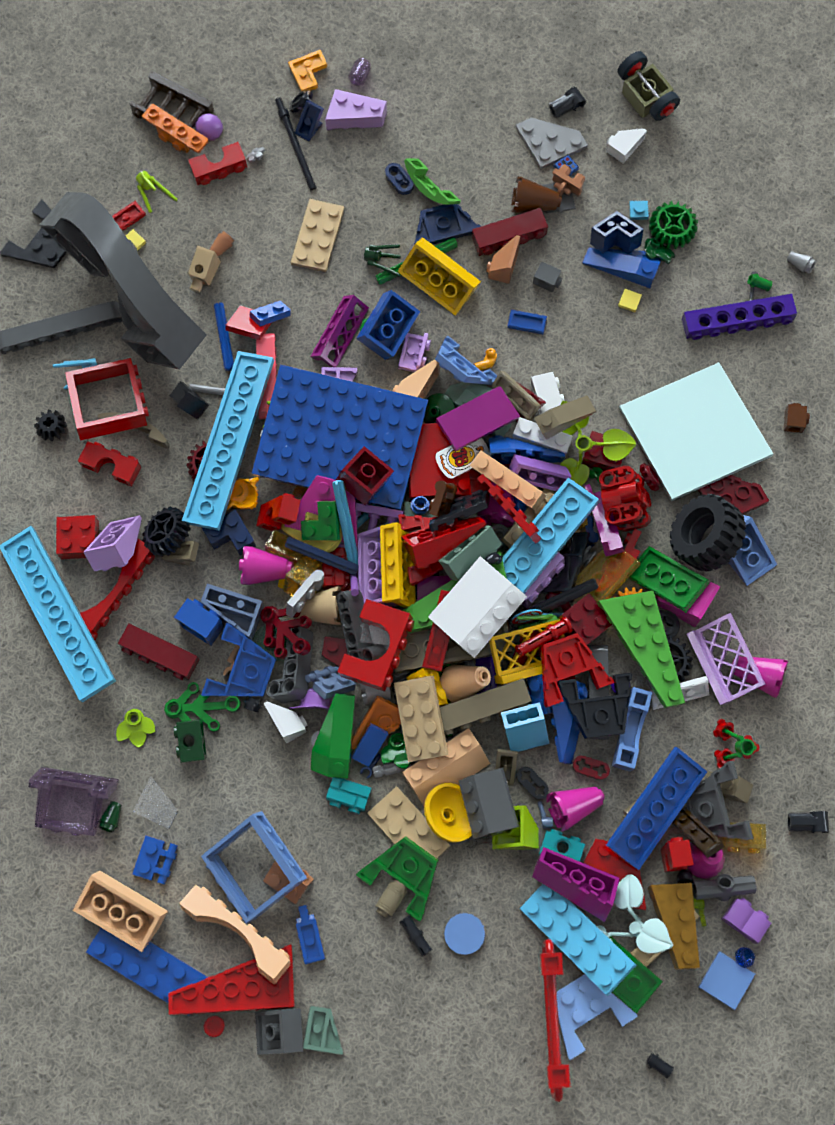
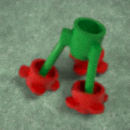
[713,719,760,769]

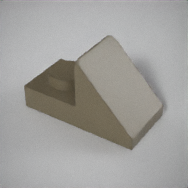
[162,541,199,566]

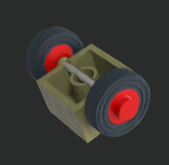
[617,51,680,121]

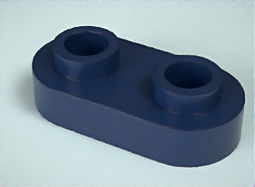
[385,163,413,195]

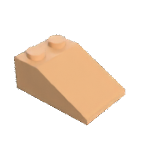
[392,359,440,399]

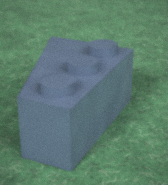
[201,584,264,640]

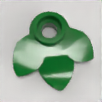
[381,733,411,769]

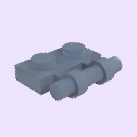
[305,666,356,700]

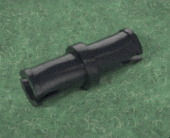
[399,915,433,957]

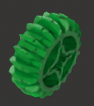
[649,200,698,249]

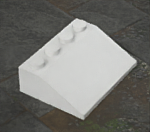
[428,556,527,658]

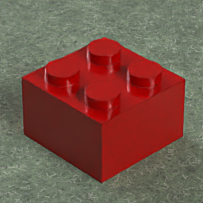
[56,515,99,560]

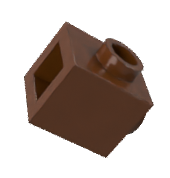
[784,403,810,433]

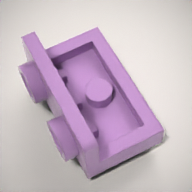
[398,333,431,372]

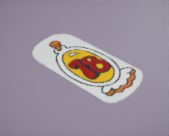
[436,438,489,479]

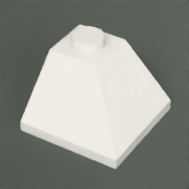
[264,702,308,744]

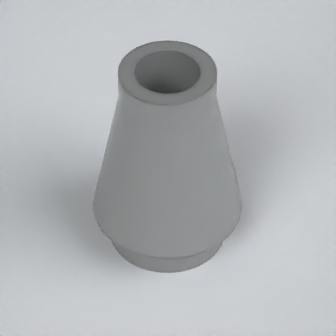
[787,251,816,274]

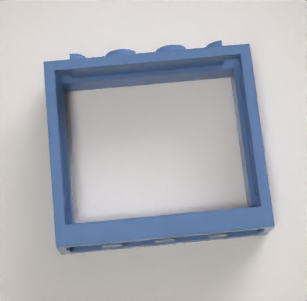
[201,811,307,923]

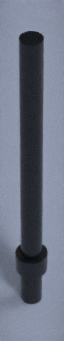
[275,97,316,191]

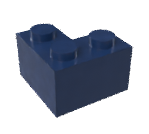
[590,211,644,254]
[202,510,256,556]

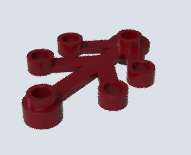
[260,606,312,659]

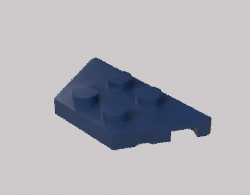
[414,204,481,245]

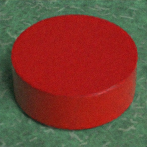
[204,1016,225,1037]

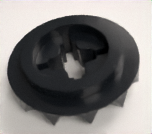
[289,90,313,113]
[659,610,680,640]

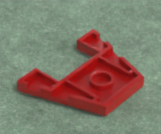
[398,514,458,586]
[540,633,615,708]
[583,839,646,911]

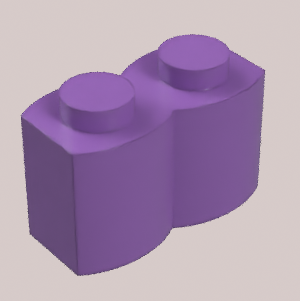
[721,898,771,944]

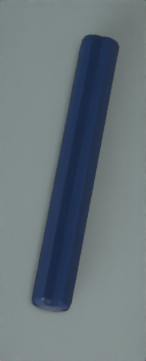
[285,537,358,575]

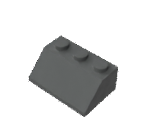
[459,768,519,839]

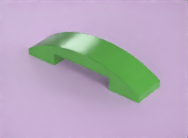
[404,158,461,204]

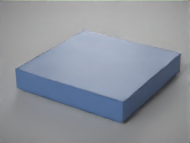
[698,951,755,1010]

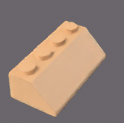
[402,728,490,806]
[73,871,168,952]

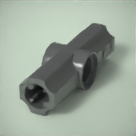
[692,874,756,901]

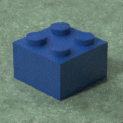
[174,598,224,646]

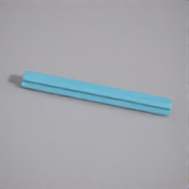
[332,480,358,565]

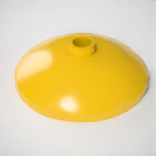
[424,783,472,843]

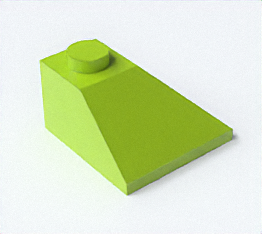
[492,805,539,850]

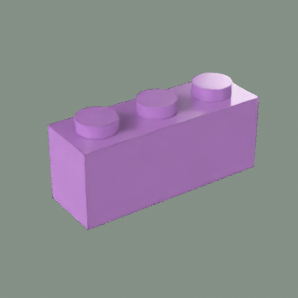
[508,454,572,491]

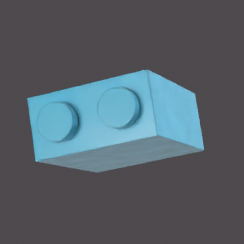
[501,702,549,752]

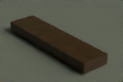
[672,806,724,858]

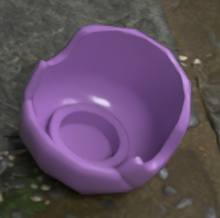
[196,113,223,141]

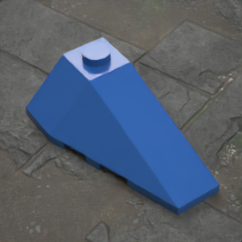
[582,248,662,288]
[488,435,565,464]
[550,681,588,764]

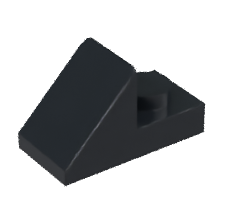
[169,381,209,419]

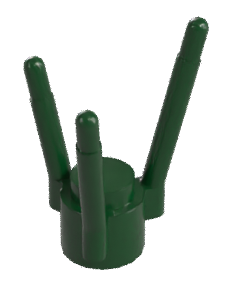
[364,244,401,277]

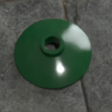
[423,393,455,424]

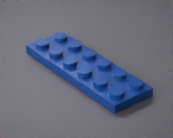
[606,747,707,870]
[86,928,207,1016]

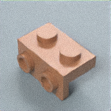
[263,861,314,904]

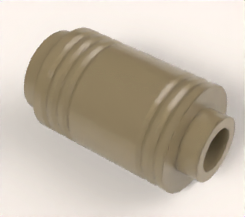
[375,879,408,918]

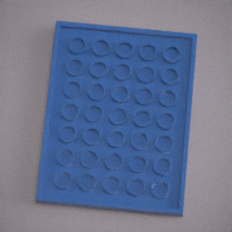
[252,364,428,510]

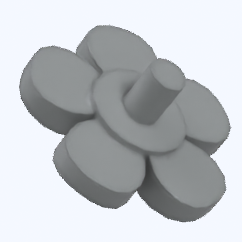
[246,147,265,163]

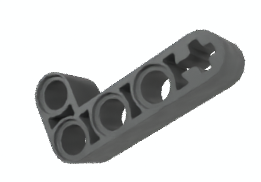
[337,590,387,661]
[266,626,313,703]

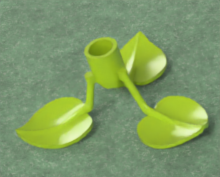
[560,401,636,486]

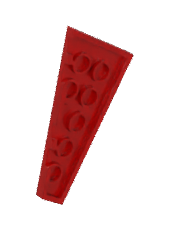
[168,944,294,1016]

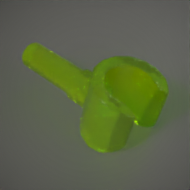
[693,898,707,927]

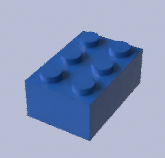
[356,290,420,360]

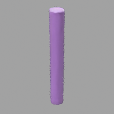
[350,571,359,596]

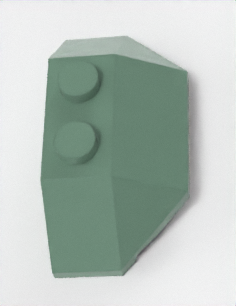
[444,382,511,437]

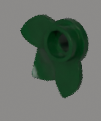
[644,238,675,265]

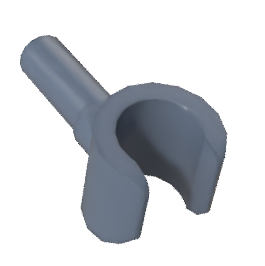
[537,801,553,829]

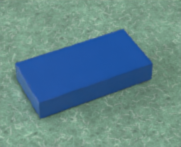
[507,310,547,335]
[351,723,388,767]

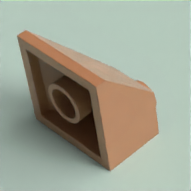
[486,235,520,284]

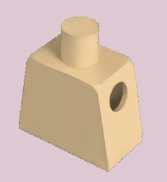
[188,246,221,293]

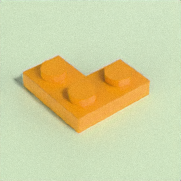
[288,50,327,92]

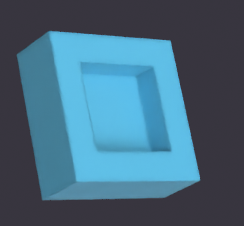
[629,201,649,220]

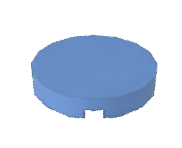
[444,913,485,955]

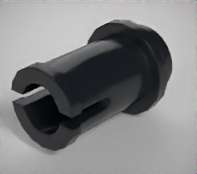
[646,1053,674,1078]

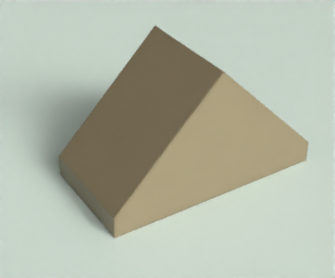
[495,749,518,786]

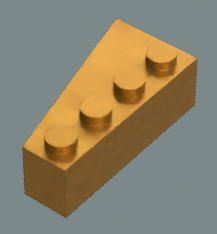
[647,883,700,970]

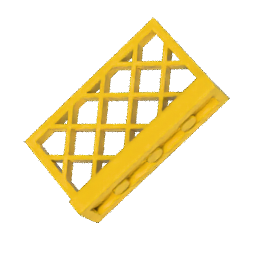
[380,522,416,608]
[489,619,565,684]

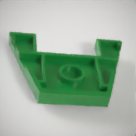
[356,836,438,922]

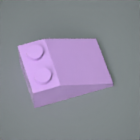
[84,515,142,571]

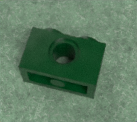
[174,719,207,763]

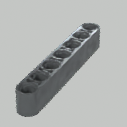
[0,301,122,354]

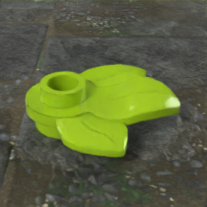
[116,709,155,748]

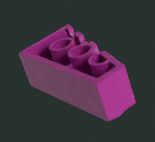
[532,847,620,922]

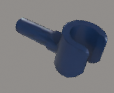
[360,753,381,778]

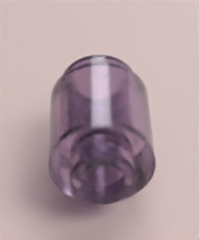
[348,58,371,86]

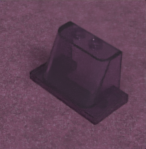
[28,767,119,836]

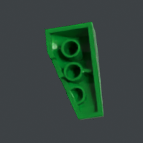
[311,693,355,779]

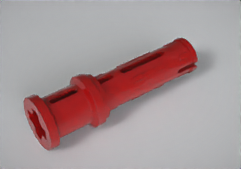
[515,617,573,657]

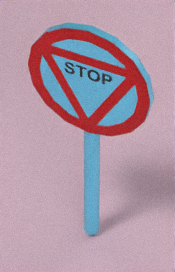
[512,609,563,624]

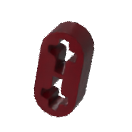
[572,755,610,780]

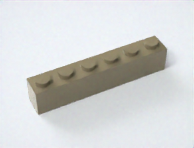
[440,678,532,736]

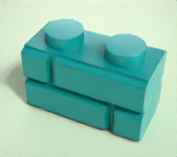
[326,778,372,814]

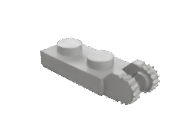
[286,569,324,618]

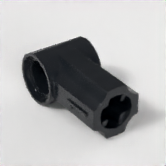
[549,87,587,118]
[787,811,829,833]

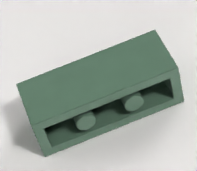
[439,525,502,581]

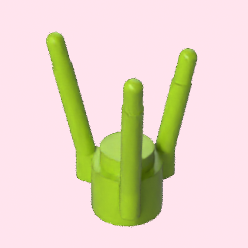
[136,171,178,213]

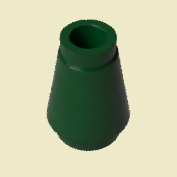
[98,801,122,833]

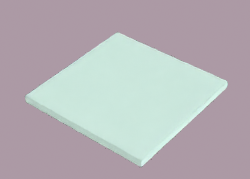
[619,363,773,501]

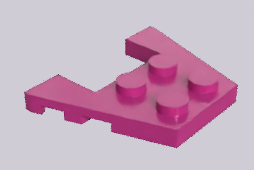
[285,475,358,546]

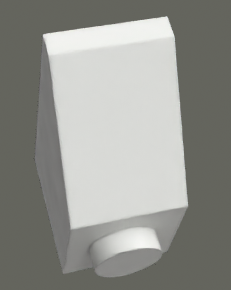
[606,129,647,164]

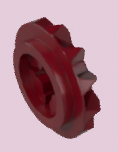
[640,463,660,491]

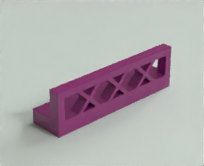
[310,295,369,367]
[585,484,624,557]

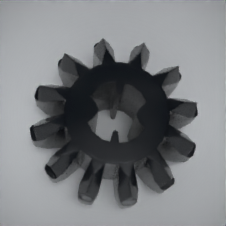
[34,409,67,442]

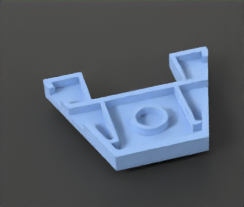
[557,974,638,1060]

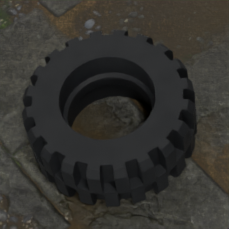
[670,494,746,572]

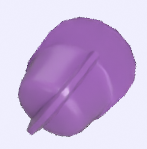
[289,688,332,710]

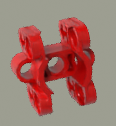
[599,466,651,532]

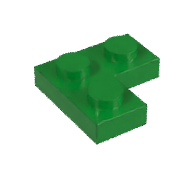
[301,501,340,541]

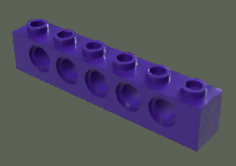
[682,294,797,340]

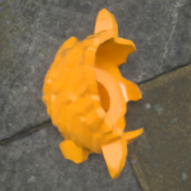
[226,476,260,510]

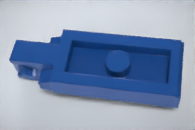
[296,905,325,964]

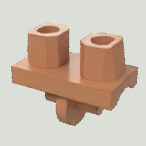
[552,164,585,196]

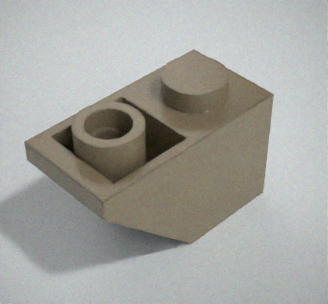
[706,771,753,804]

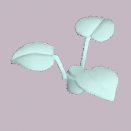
[597,874,673,953]

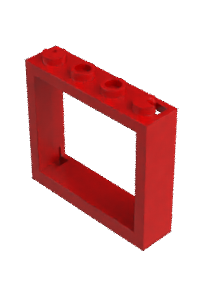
[65,358,149,441]

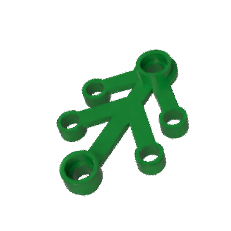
[164,682,241,732]

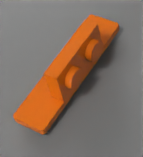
[142,104,209,153]

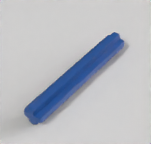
[214,302,234,371]

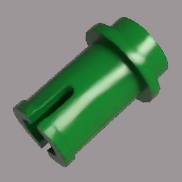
[747,273,773,292]

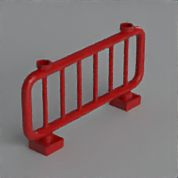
[540,939,570,1102]

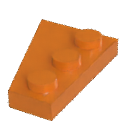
[352,695,401,750]

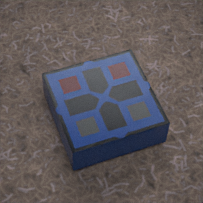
[554,155,579,176]

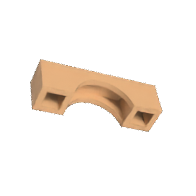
[470,450,547,511]

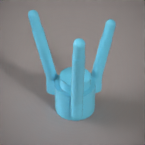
[53,358,97,390]

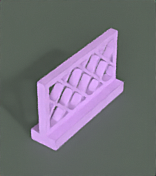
[687,613,765,705]

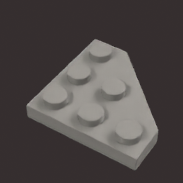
[516,118,588,169]

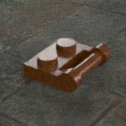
[429,481,457,517]

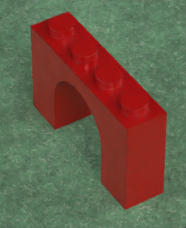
[337,599,414,692]

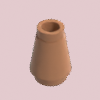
[210,231,234,256]

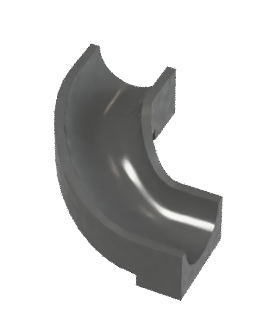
[40,192,207,370]

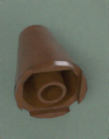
[511,176,562,213]

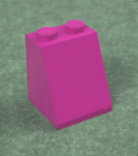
[655,582,720,627]

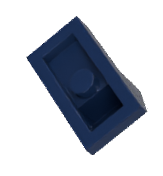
[295,100,324,142]

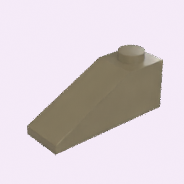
[534,395,596,440]

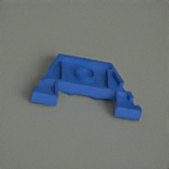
[201,622,276,696]

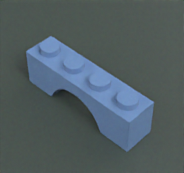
[611,687,652,772]

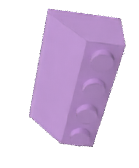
[357,526,398,607]

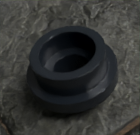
[244,697,263,712]

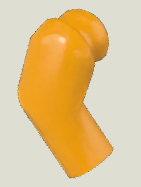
[474,348,497,371]

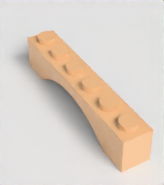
[180,885,290,985]

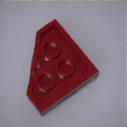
[698,475,769,514]

